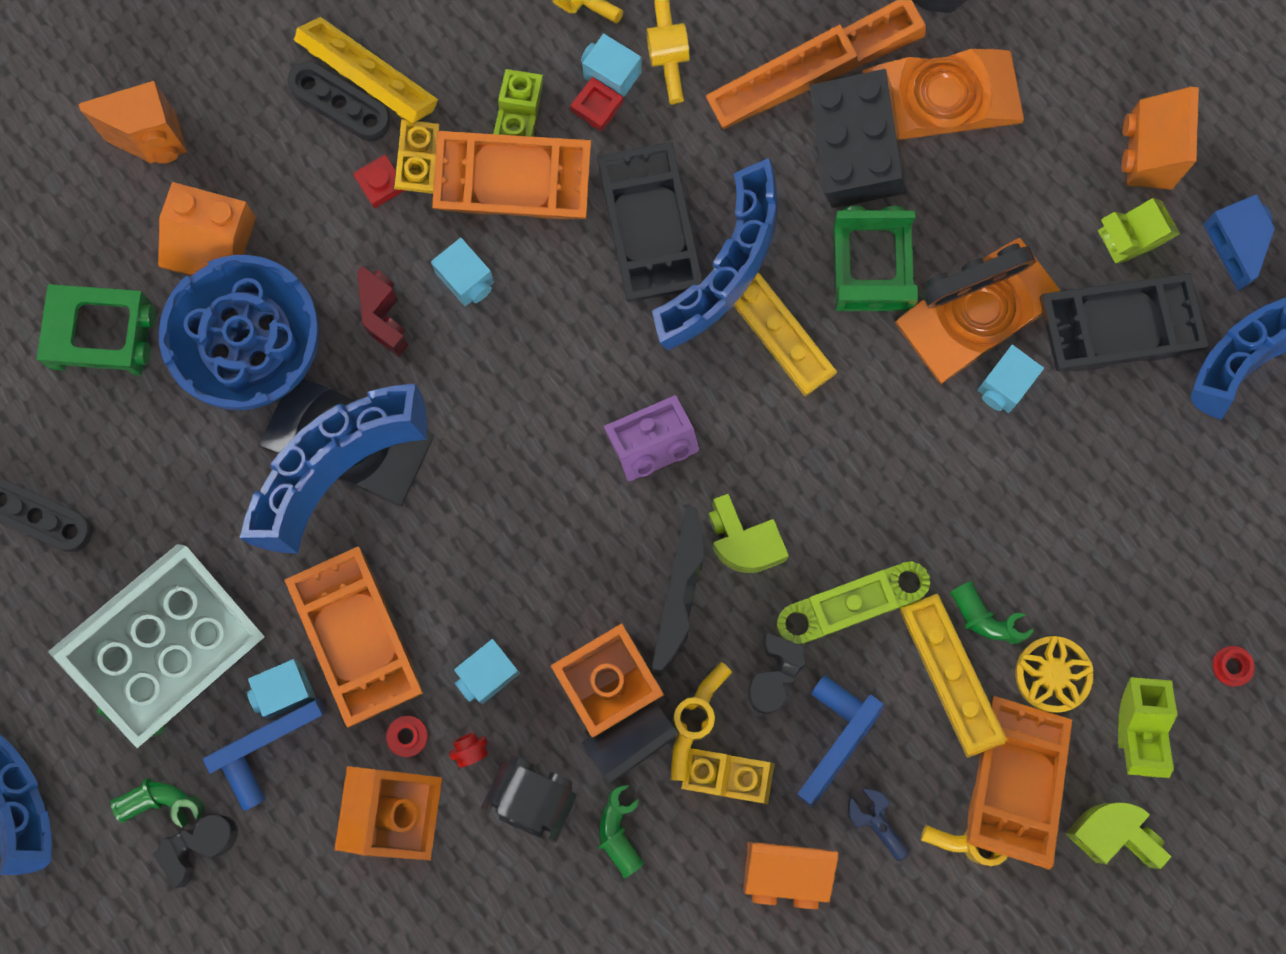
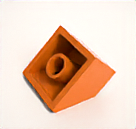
[78,81,187,164]
[1121,87,1199,190]
[158,182,256,276]
[550,624,664,738]
[334,766,442,860]
[743,841,838,909]

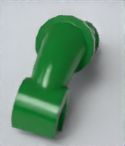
[949,581,1034,645]
[110,778,204,827]
[597,785,645,879]

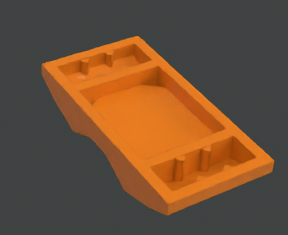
[862,49,1024,139]
[432,131,591,219]
[895,238,1061,385]
[285,546,423,728]
[967,696,1072,869]

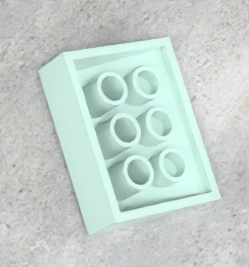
[48,544,264,748]

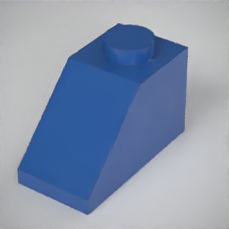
[1203,194,1275,291]

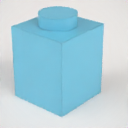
[581,33,642,98]
[431,238,494,306]
[978,345,1044,413]
[454,639,521,704]
[247,659,316,719]

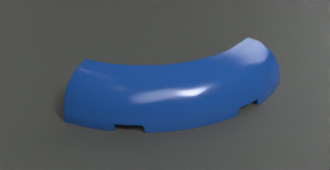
[652,158,778,350]
[1191,298,1286,420]
[240,384,427,554]
[0,734,52,875]

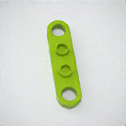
[776,561,930,645]

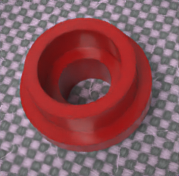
[1212,646,1255,687]
[386,716,428,757]
[448,732,489,768]

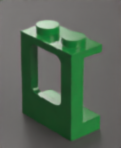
[833,206,918,311]
[36,284,156,376]

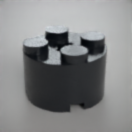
[480,755,577,843]

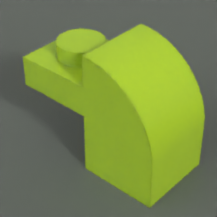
[1098,198,1180,264]
[708,494,789,573]
[1118,677,1177,778]
[1065,803,1171,869]

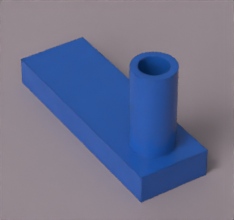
[797,675,884,808]
[203,697,327,811]

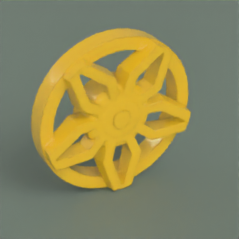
[1015,636,1093,713]

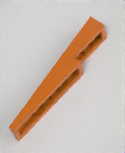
[705,0,926,129]

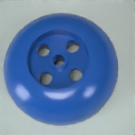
[159,255,319,410]

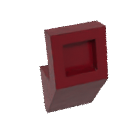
[357,266,408,357]

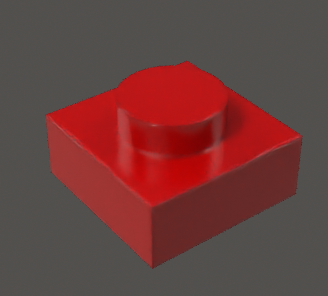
[570,77,623,132]
[353,155,405,209]

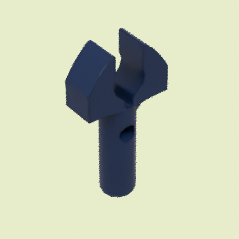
[848,789,909,861]

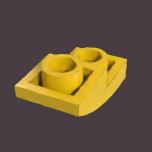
[395,119,439,194]
[681,748,774,804]

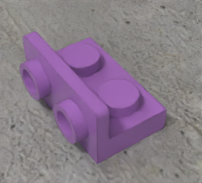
[604,395,699,481]

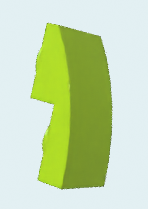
[493,69,543,137]

